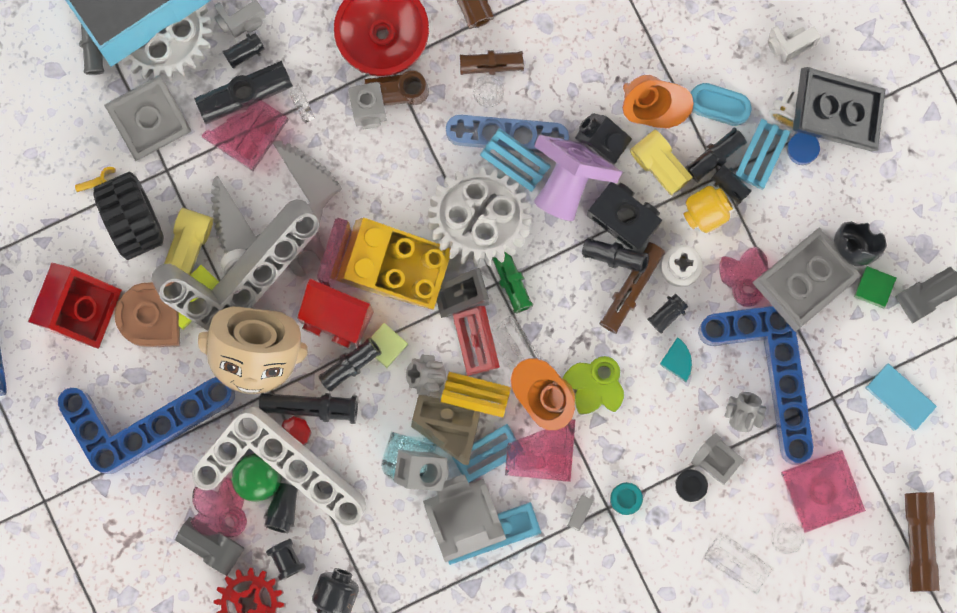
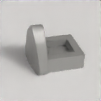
[691,433,745,485]

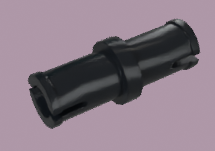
[685,127,747,183]
[582,237,649,273]
[318,338,382,392]

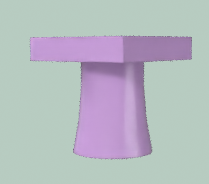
[534,135,622,221]

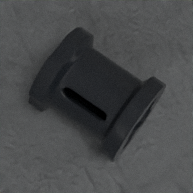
[266,539,306,581]

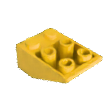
[336,217,451,310]

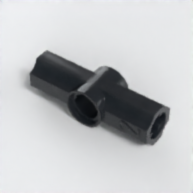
[194,60,293,124]

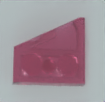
[201,100,289,171]
[505,419,576,482]

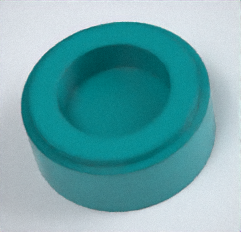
[610,482,643,515]

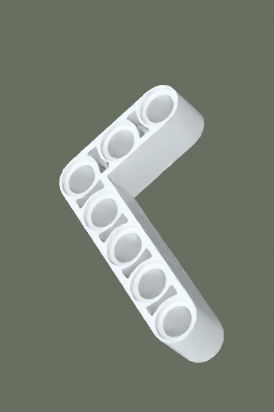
[192,407,366,527]

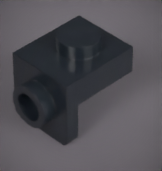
[575,113,633,164]

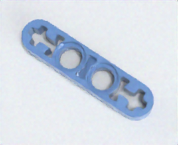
[446,115,569,153]

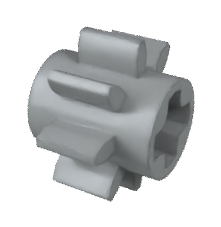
[406,354,446,395]
[724,392,766,432]

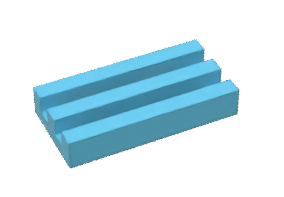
[735,119,790,190]
[480,128,551,192]
[451,424,523,483]

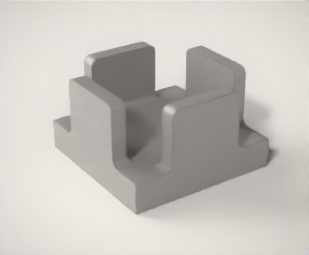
[423,475,506,562]

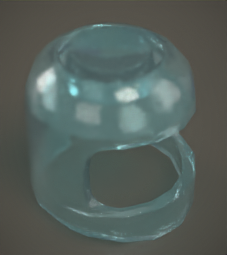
[381,431,437,481]

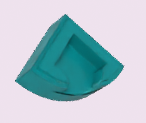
[659,337,692,382]

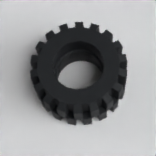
[93,171,164,261]

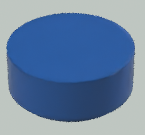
[787,133,820,165]

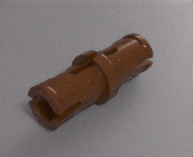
[460,50,524,76]

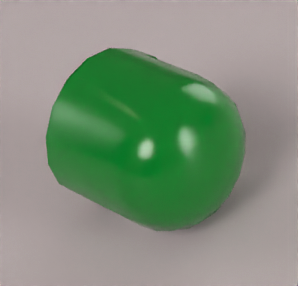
[231,453,282,502]

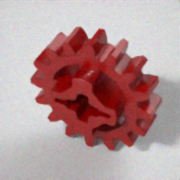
[213,568,286,613]

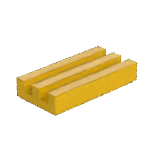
[441,372,511,418]

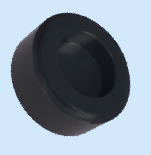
[675,469,708,502]

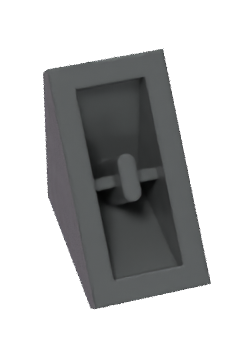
[436,268,489,318]

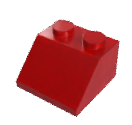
[28,262,122,349]
[297,279,374,349]

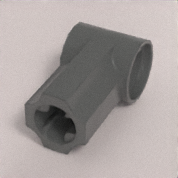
[895,266,957,324]
[175,517,245,576]

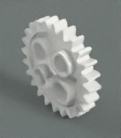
[121,5,213,81]
[427,167,532,267]

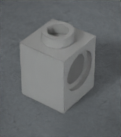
[394,450,449,491]

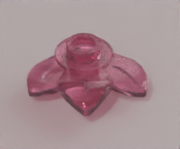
[719,247,768,307]
[190,477,247,538]

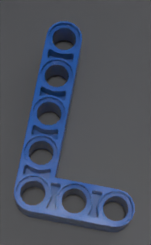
[698,306,814,465]
[58,377,235,474]

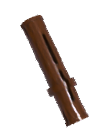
[599,242,665,334]

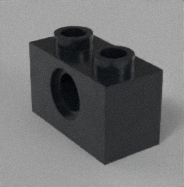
[587,182,662,252]

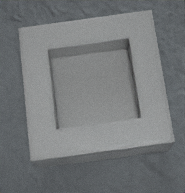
[567,495,593,531]

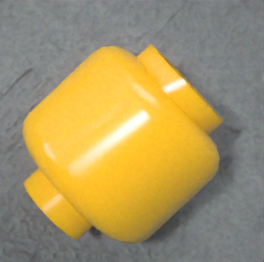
[683,186,733,233]

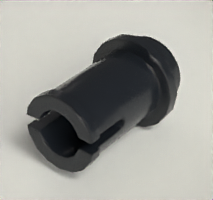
[223,33,265,69]
[711,165,752,206]
[647,293,688,334]

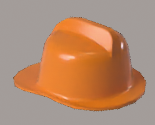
[622,75,694,128]
[511,358,575,430]

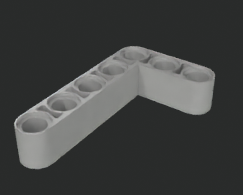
[151,199,320,331]

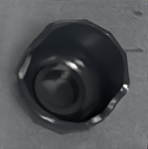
[834,221,887,266]

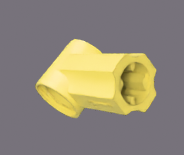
[630,129,693,196]
[164,207,214,275]

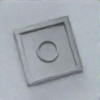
[104,74,192,161]

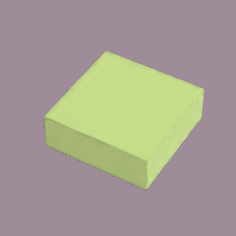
[371,323,408,368]

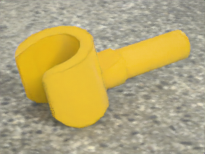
[75,167,116,192]

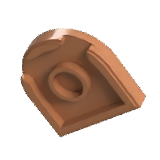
[115,282,180,347]

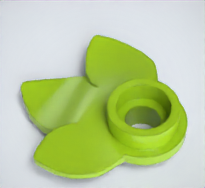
[562,356,624,415]

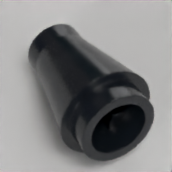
[263,483,298,534]

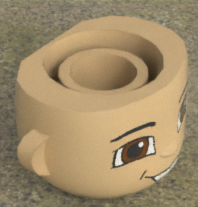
[198,306,308,394]

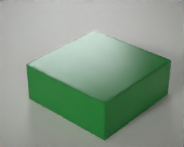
[854,266,897,309]

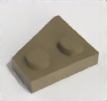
[411,395,481,465]

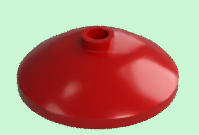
[334,0,429,76]

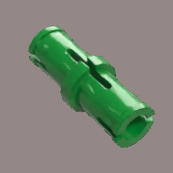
[492,252,533,314]

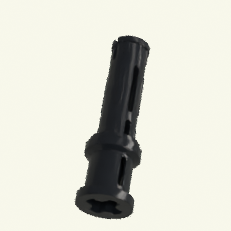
[259,393,358,424]

